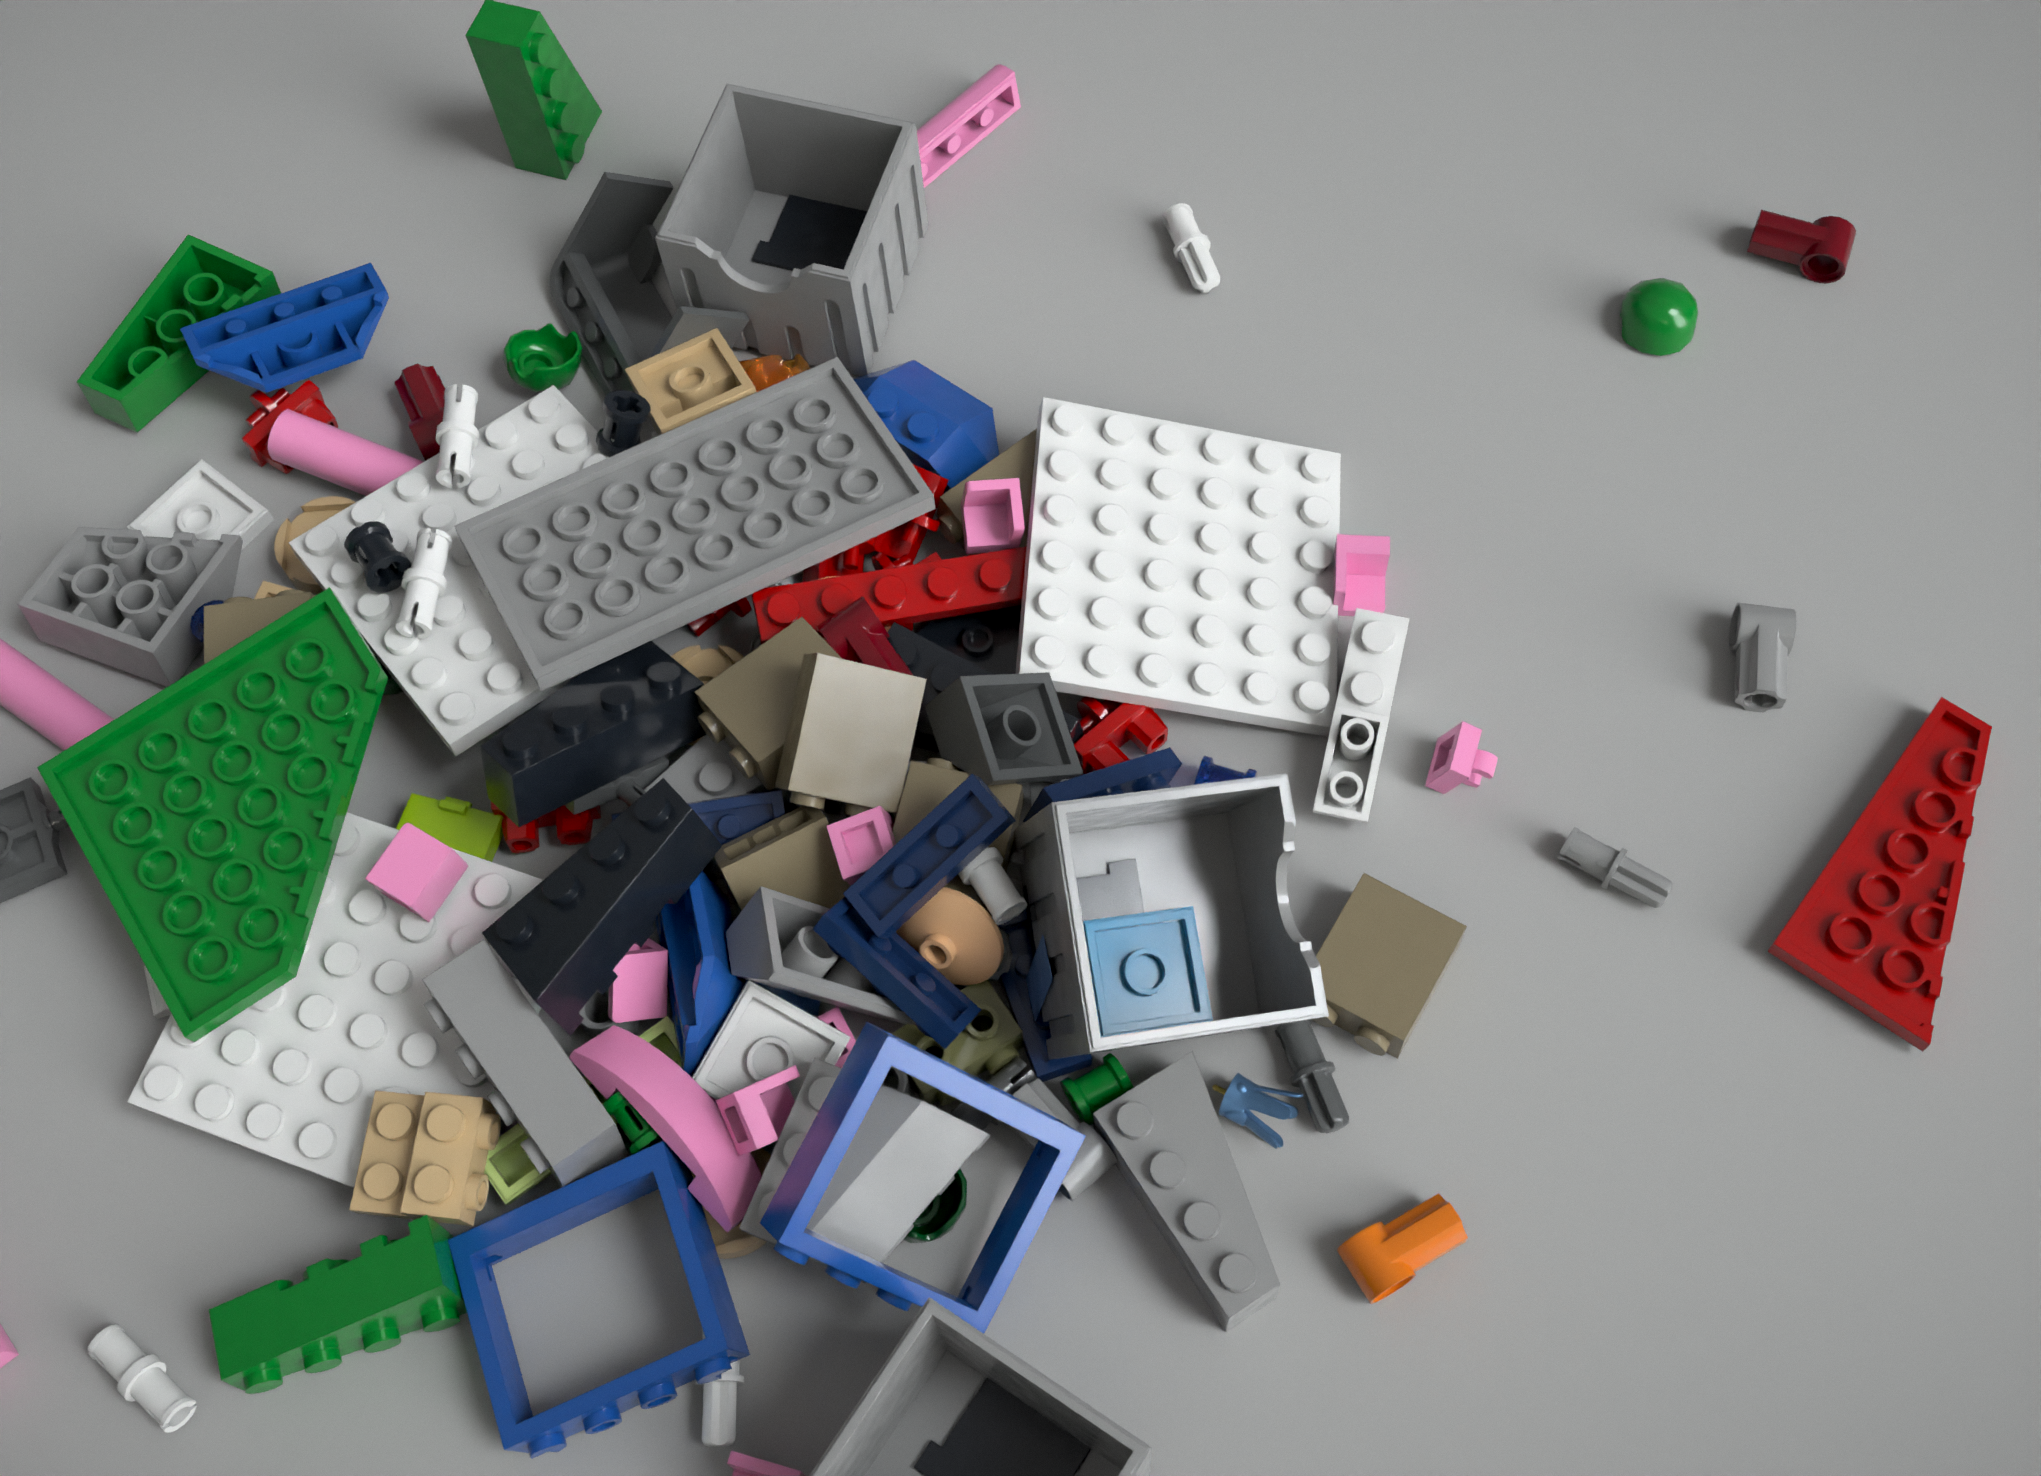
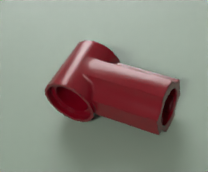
[1747,210,1856,284]
[394,363,445,461]
[817,596,914,676]

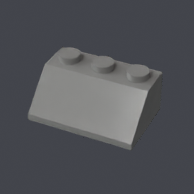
[726,886,916,1025]

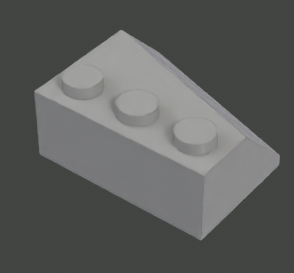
[17,527,243,687]
[739,1057,991,1284]

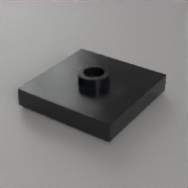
[917,607,1021,675]

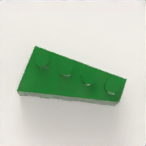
[465,0,602,180]
[77,234,281,433]
[209,1215,467,1394]

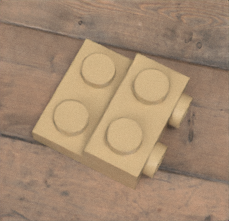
[625,328,757,436]
[349,1090,501,1226]

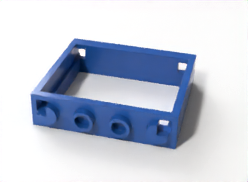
[760,1022,1086,1334]
[448,1141,750,1459]

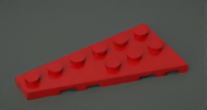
[1767,697,1992,1052]

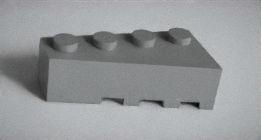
[422,939,629,1187]
[1093,1051,1280,1332]

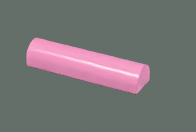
[917,64,1021,188]
[268,409,424,496]
[0,639,115,751]

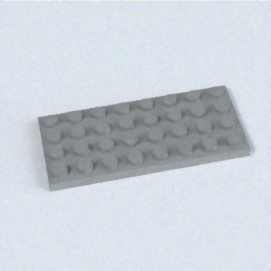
[454,357,936,691]

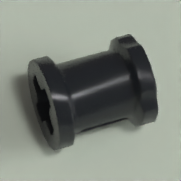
[596,390,651,457]
[344,521,412,593]

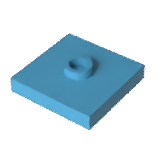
[1083,906,1213,1037]

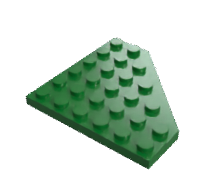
[37,587,388,1042]

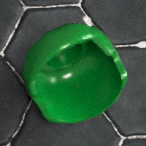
[1620,278,1698,356]
[503,323,582,393]

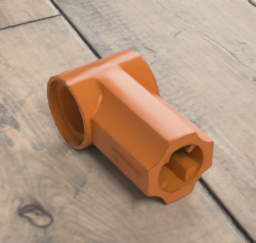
[1337,1193,1468,1304]

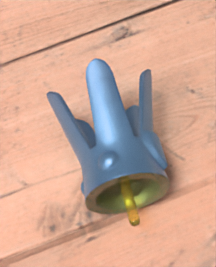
[1212,1073,1304,1149]

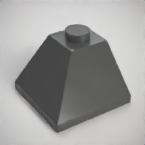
[925,672,1083,786]

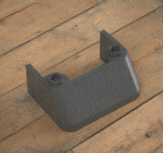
[550,172,750,411]

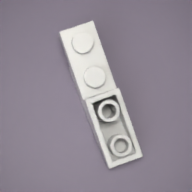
[1313,608,1410,824]

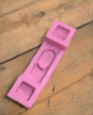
[569,1025,762,1233]

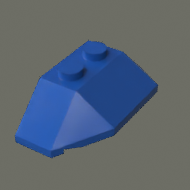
[180,263,389,393]
[853,360,999,494]
[655,871,747,1077]

